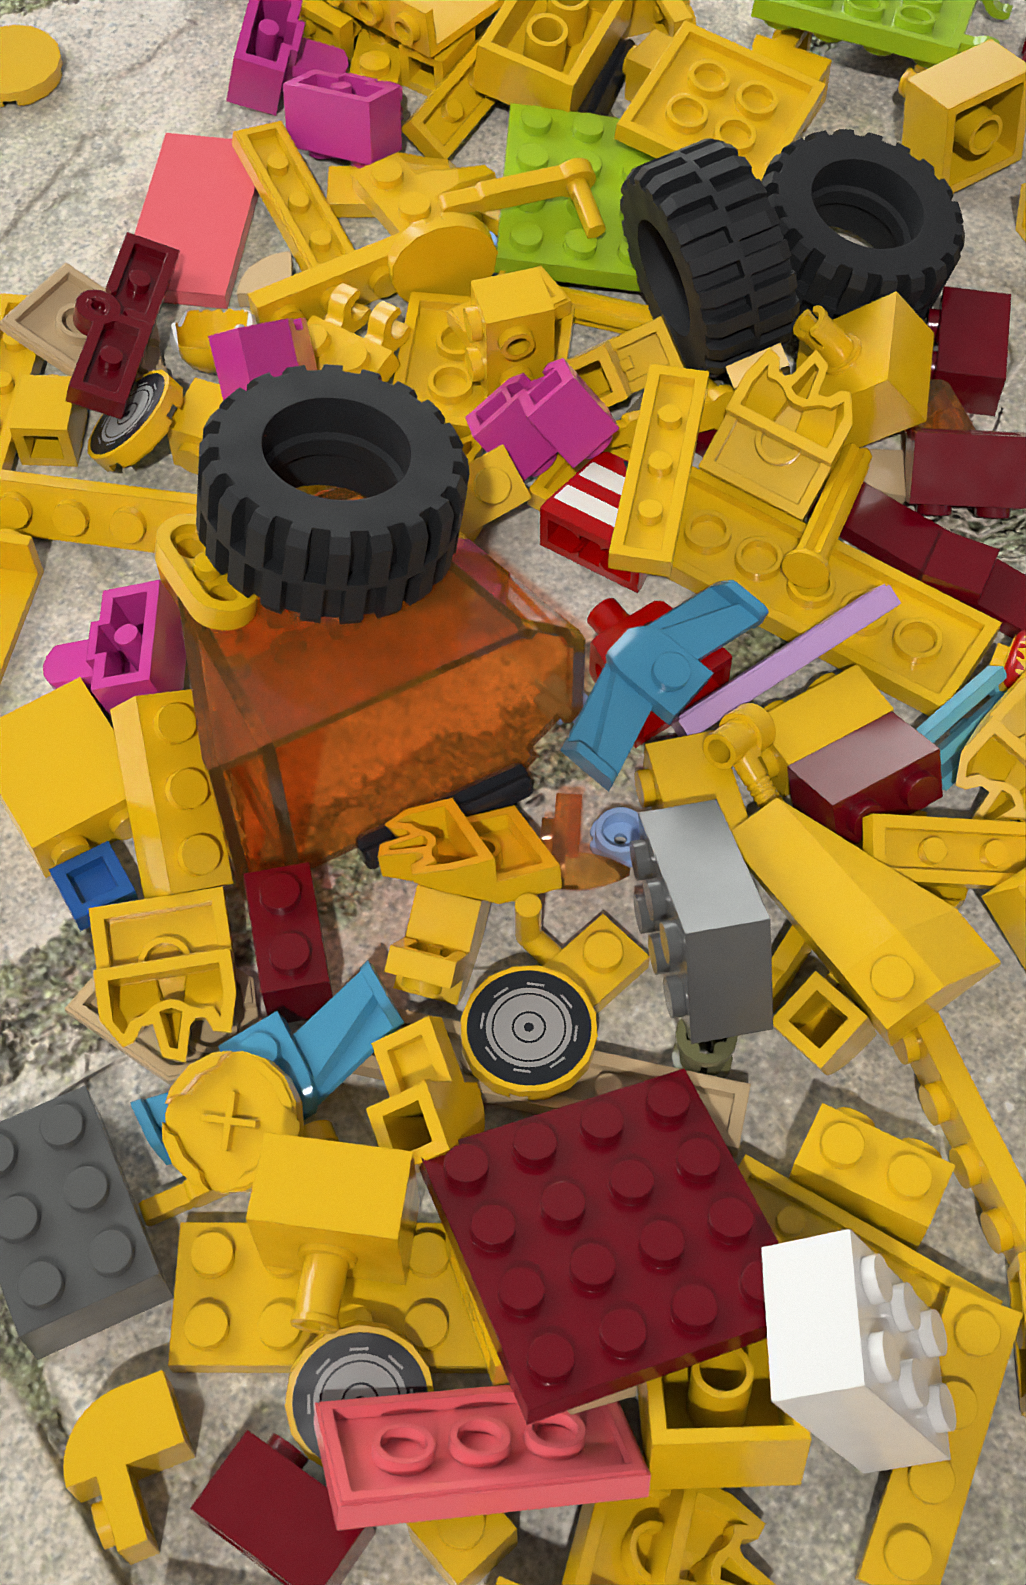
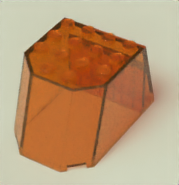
[177,487,586,901]

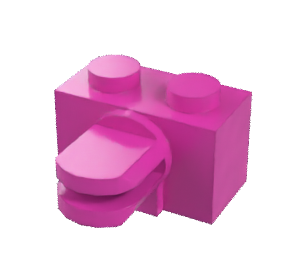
[226,0,348,116]
[283,69,404,168]
[43,580,189,716]

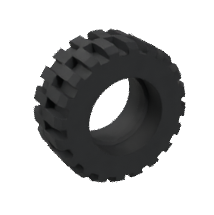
[761,129,965,321]
[620,138,800,378]
[196,364,470,624]

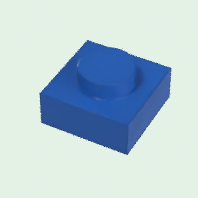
[49,841,139,932]

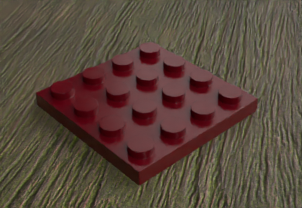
[419,1068,779,1425]

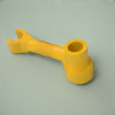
[703,703,783,809]

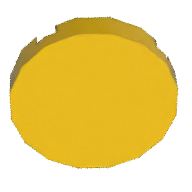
[0,24,63,107]
[387,212,498,302]

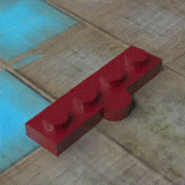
[65,232,180,420]

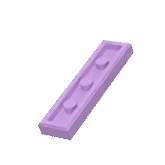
[670,584,901,737]

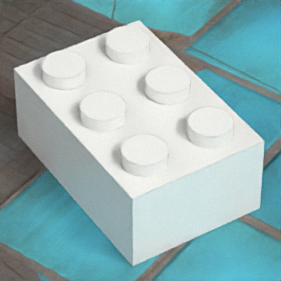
[762,1229,956,1474]

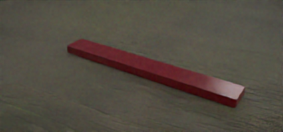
[695,429,1026,639]

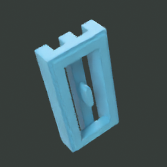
[916,665,1007,791]

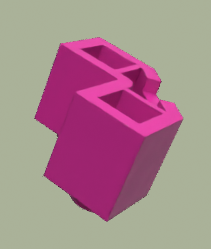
[208,318,317,401]
[465,358,619,482]

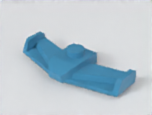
[560,580,769,792]
[130,960,405,1165]

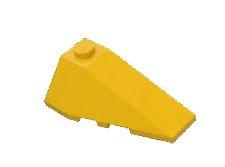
[731,797,1001,1047]

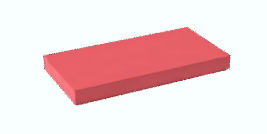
[134,133,259,309]
[314,1384,651,1530]

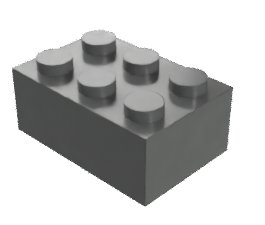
[630,799,773,1044]
[0,1085,173,1360]

